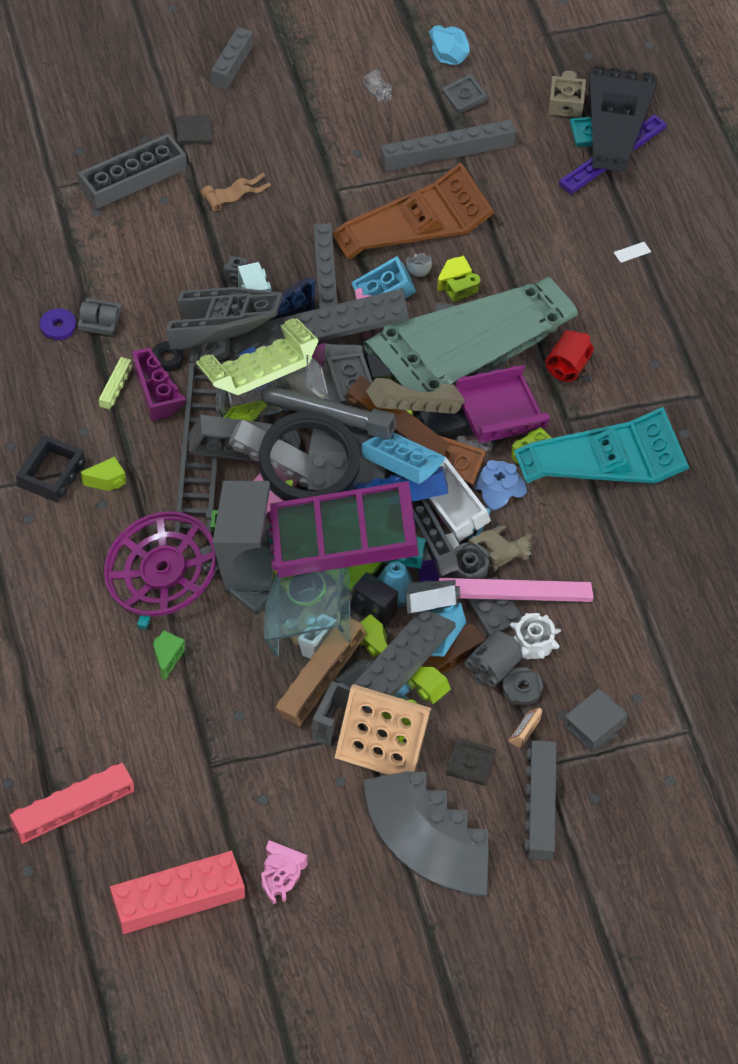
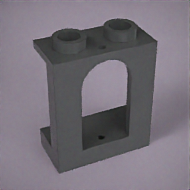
[312,681,351,747]

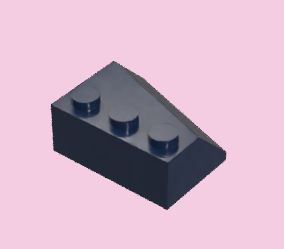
[268,278,315,321]

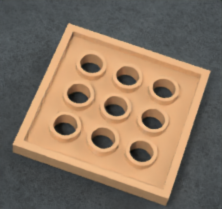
[335,684,431,775]

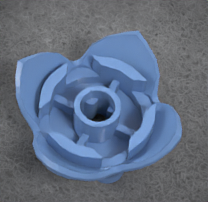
[472,460,527,511]

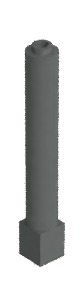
[262,385,396,440]

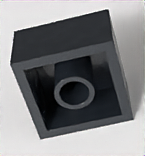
[352,572,398,627]

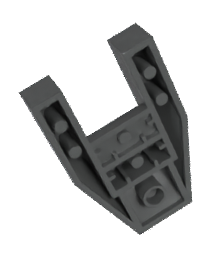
[166,287,283,350]

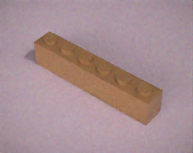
[275,615,367,727]

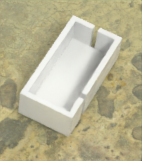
[426,457,491,542]

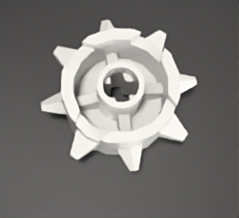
[510,613,561,660]

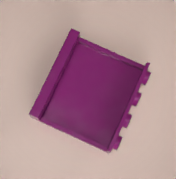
[455,365,550,443]

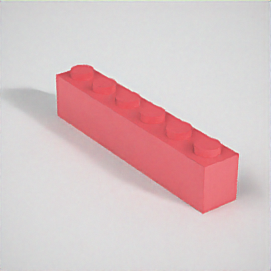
[10,763,134,844]

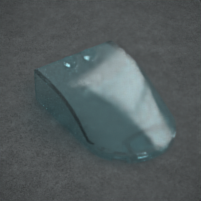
[264,547,351,656]

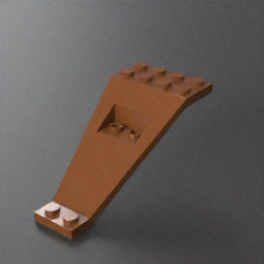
[332,162,495,260]

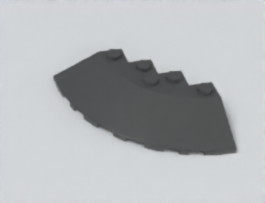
[364,771,488,897]

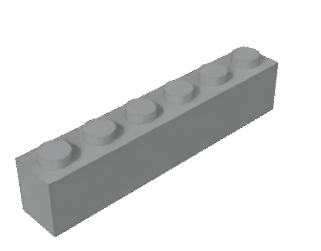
[228,420,317,491]

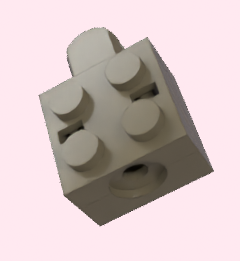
[548,71,586,118]

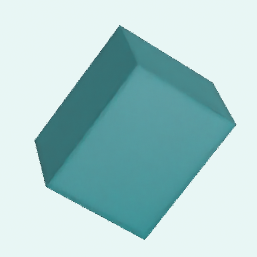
[137,615,151,630]

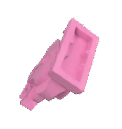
[261,840,308,904]

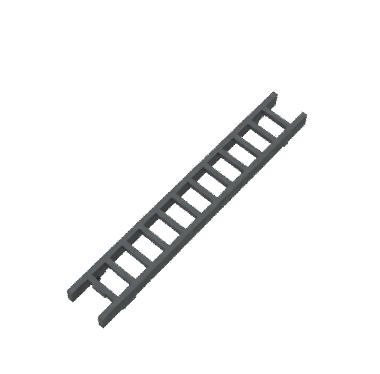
[174,346,226,545]

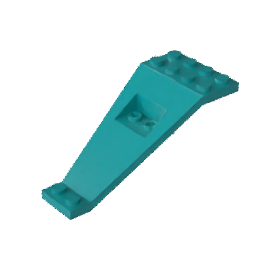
[514,407,689,484]

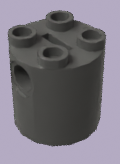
[464,631,522,687]

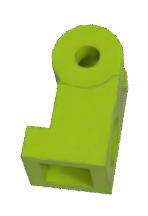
[445,273,480,303]

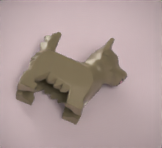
[469,526,532,572]

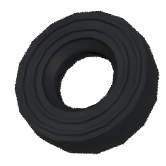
[152,341,184,371]

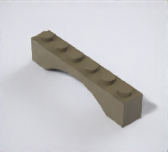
[366,378,465,414]

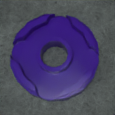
[40,308,76,340]

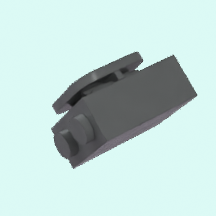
[563,689,628,752]

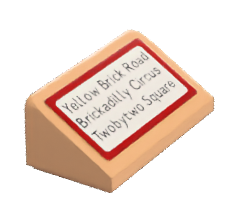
[508,708,542,748]

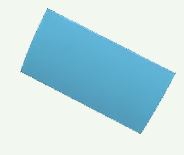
[362,432,445,484]

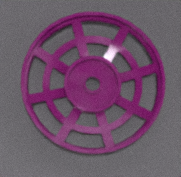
[104,511,217,617]

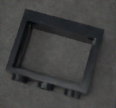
[16,435,86,503]

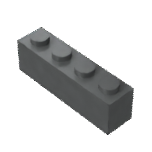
[211,27,253,90]

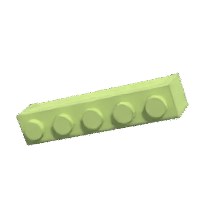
[99,357,133,409]

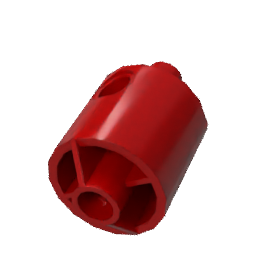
[545,330,594,382]

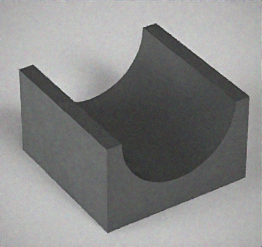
[213,481,275,591]

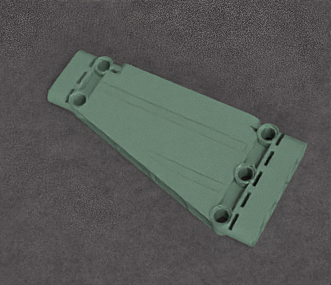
[363,277,578,392]

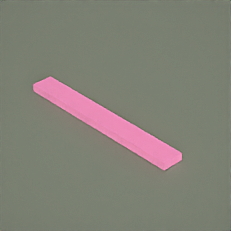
[439,578,594,602]

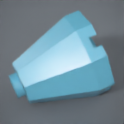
[378,561,413,607]

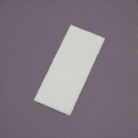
[614,242,651,263]

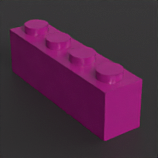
[132,348,186,421]

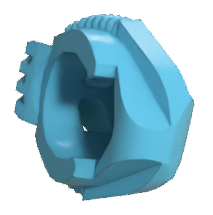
[429,25,470,65]

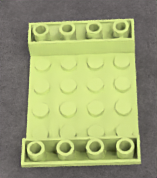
[196,319,318,395]

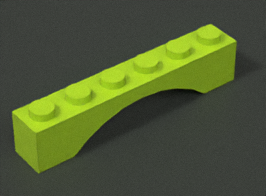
[359,614,451,704]

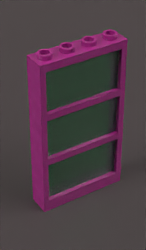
[267,481,419,578]

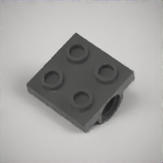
[77,298,122,336]

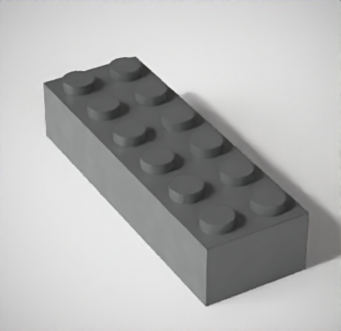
[78,133,187,209]

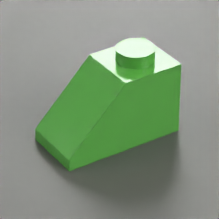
[153,630,185,680]

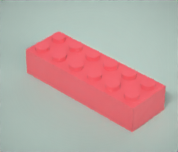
[110,851,245,934]

